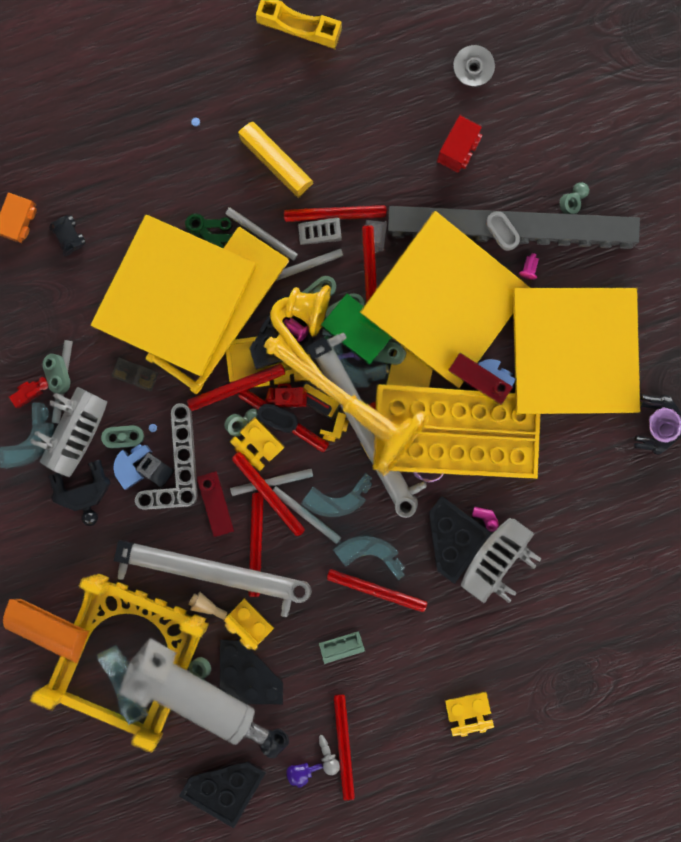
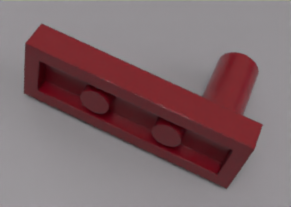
[448,353,513,405]
[197,471,235,537]

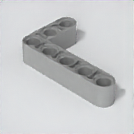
[135,403,198,510]

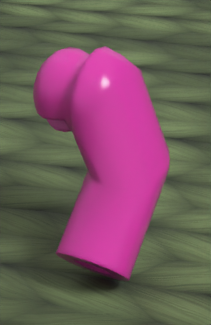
[472,506,499,532]

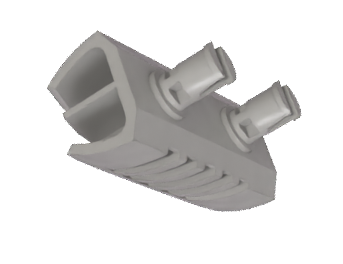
[31,387,107,477]
[460,518,541,603]

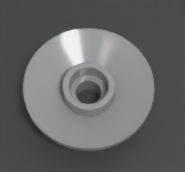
[454,45,495,87]

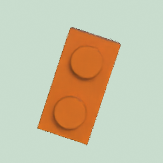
[0,192,37,243]

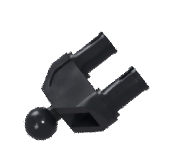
[634,394,681,455]
[48,460,111,526]

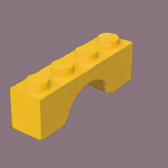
[256,0,342,49]

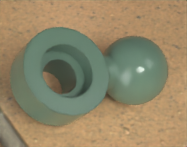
[560,182,589,214]
[225,408,259,436]
[189,657,211,682]

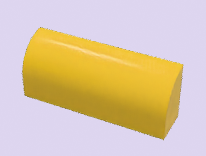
[238,122,313,198]

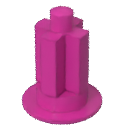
[519,253,539,280]
[284,318,309,342]

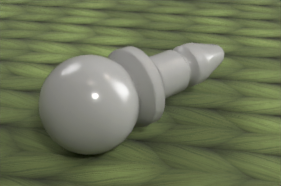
[319,735,340,775]

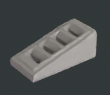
[298,218,342,245]

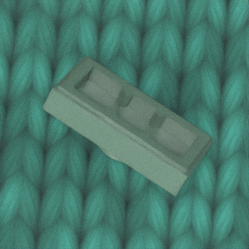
[319,631,365,664]

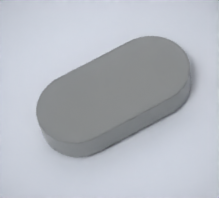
[486,211,520,251]

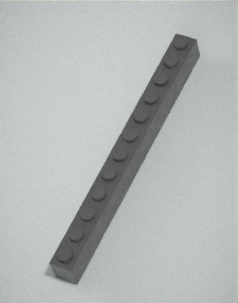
[387,206,640,249]

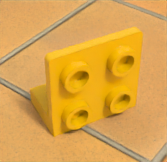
[224,598,274,650]

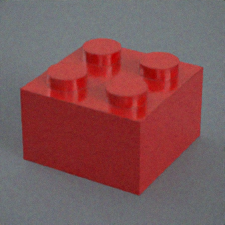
[437,115,483,173]

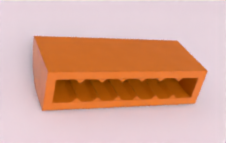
[3,599,89,663]

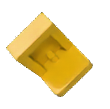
[320,412,349,442]

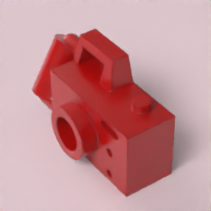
[9,377,48,408]
[265,384,307,407]

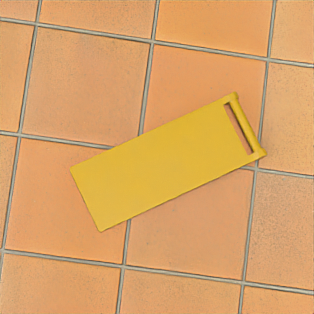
[146,227,289,394]

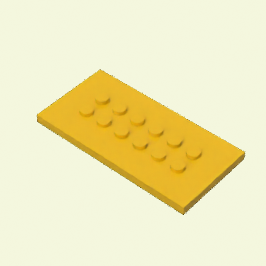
[373,384,540,479]

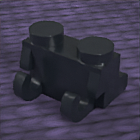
[49,215,86,257]

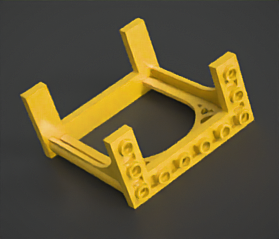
[31,573,209,752]

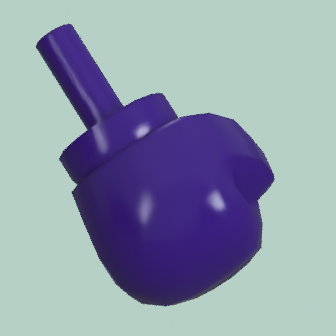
[286,763,323,788]

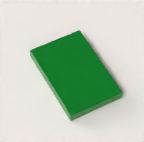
[320,294,392,365]

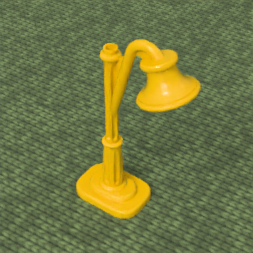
[264,285,429,476]

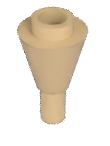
[189,592,227,620]

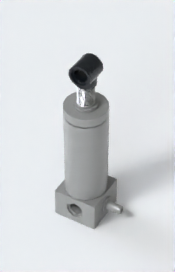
[119,638,289,758]

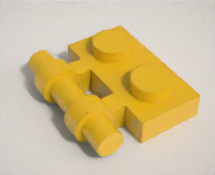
[230,417,284,471]
[445,692,494,737]

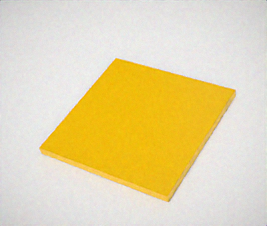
[360,211,530,388]
[91,215,257,377]
[513,288,640,414]

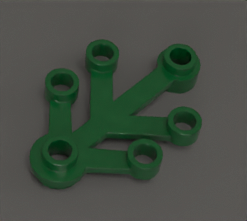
[185,213,233,248]

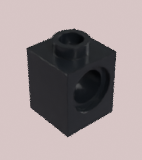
[136,453,174,488]

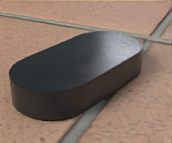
[257,404,298,433]

